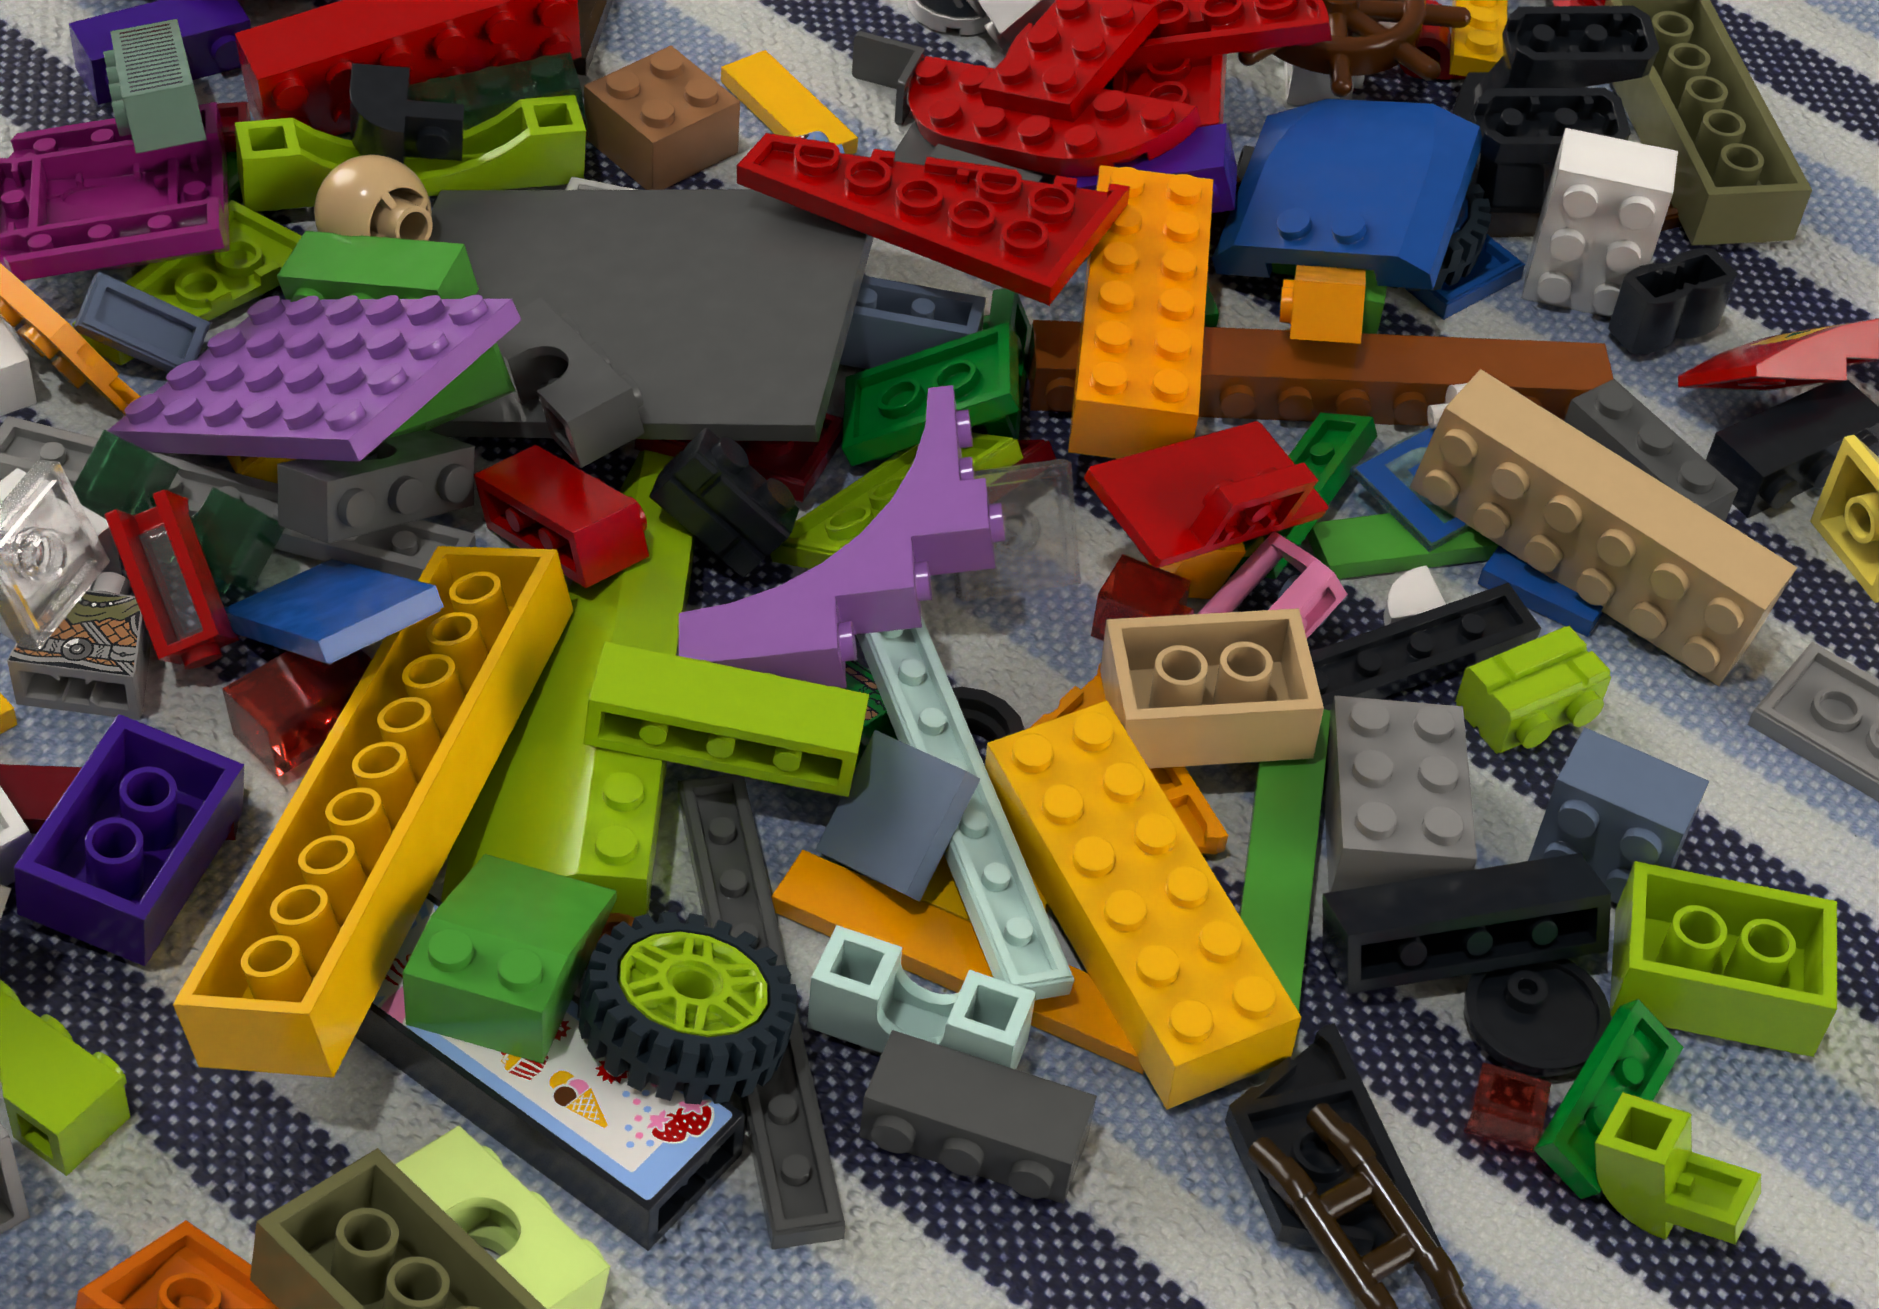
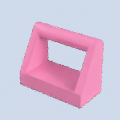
[1197,531,1348,638]

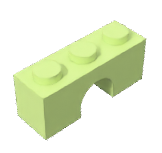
[395,1125,610,1309]

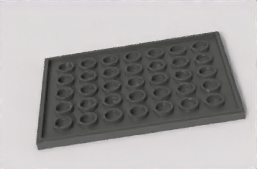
[428,189,874,442]

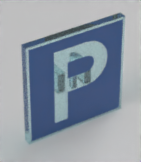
[1349,425,1472,552]

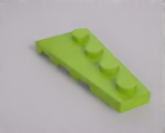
[72,200,302,366]

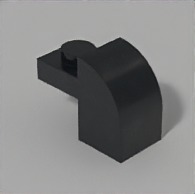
[350,63,464,164]

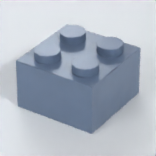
[1528,727,1709,904]

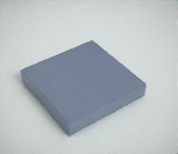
[815,730,980,902]

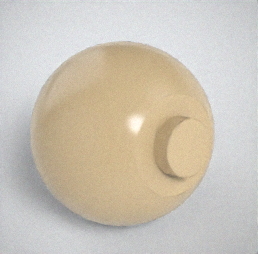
[314,155,433,241]

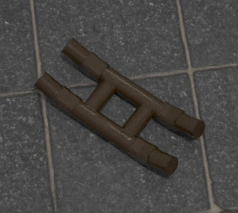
[1247,1103,1473,1309]

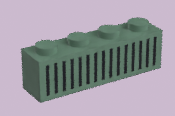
[103,19,206,154]

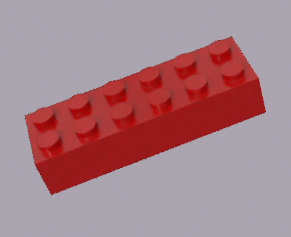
[234,0,582,136]

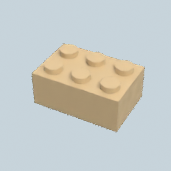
[1100,608,1324,769]

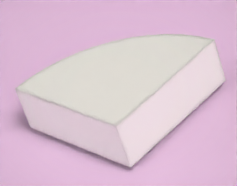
[1384,565,1446,626]

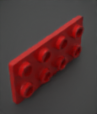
[1084,421,1329,568]

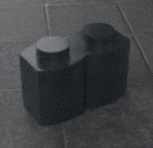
[1608,248,1738,354]

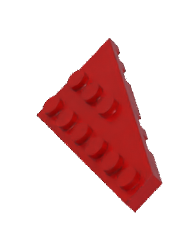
[737,133,1130,306]

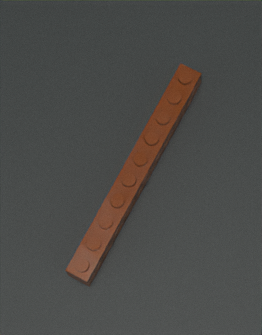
[1027,320,1614,426]

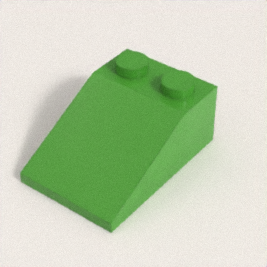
[402,854,617,1064]

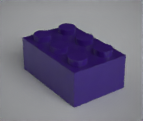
[14,714,244,966]

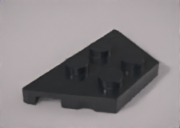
[1225,1023,1441,1265]

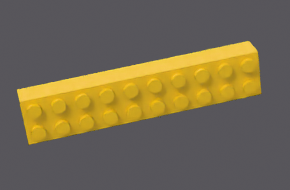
[173,546,574,1078]

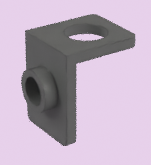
[852,31,925,125]

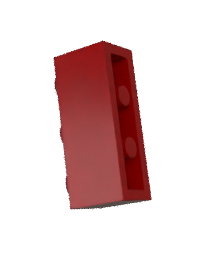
[473,445,649,588]

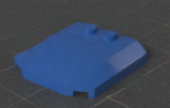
[1212,99,1482,290]

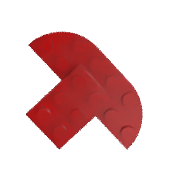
[908,0,1201,177]
[1006,0,1332,127]

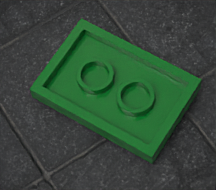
[842,321,1019,466]

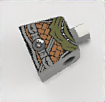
[7,572,151,720]

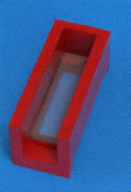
[104,489,239,669]

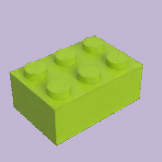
[1610,861,1837,1057]

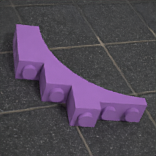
[679,385,1006,688]

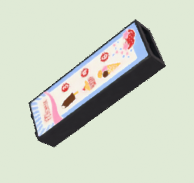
[355,893,745,1251]

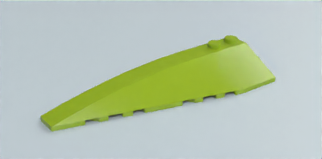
[441,450,696,918]

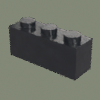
[1706,379,1879,518]

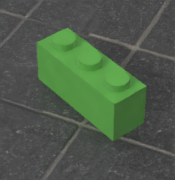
[277,231,479,302]

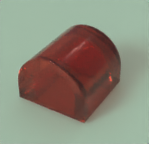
[1464,1062,1551,1153]

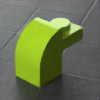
[1595,1092,1761,1245]

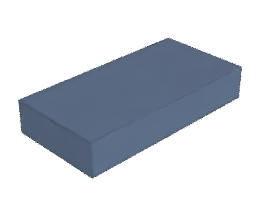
[73,272,211,373]

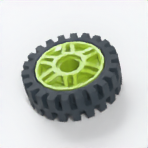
[577,912,798,1104]

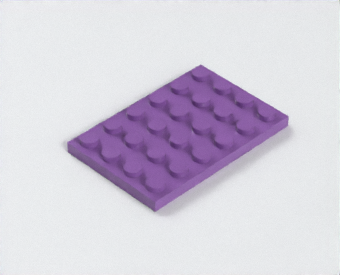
[107,295,521,462]

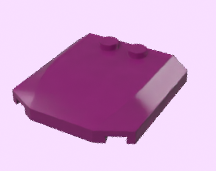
[0,102,230,281]

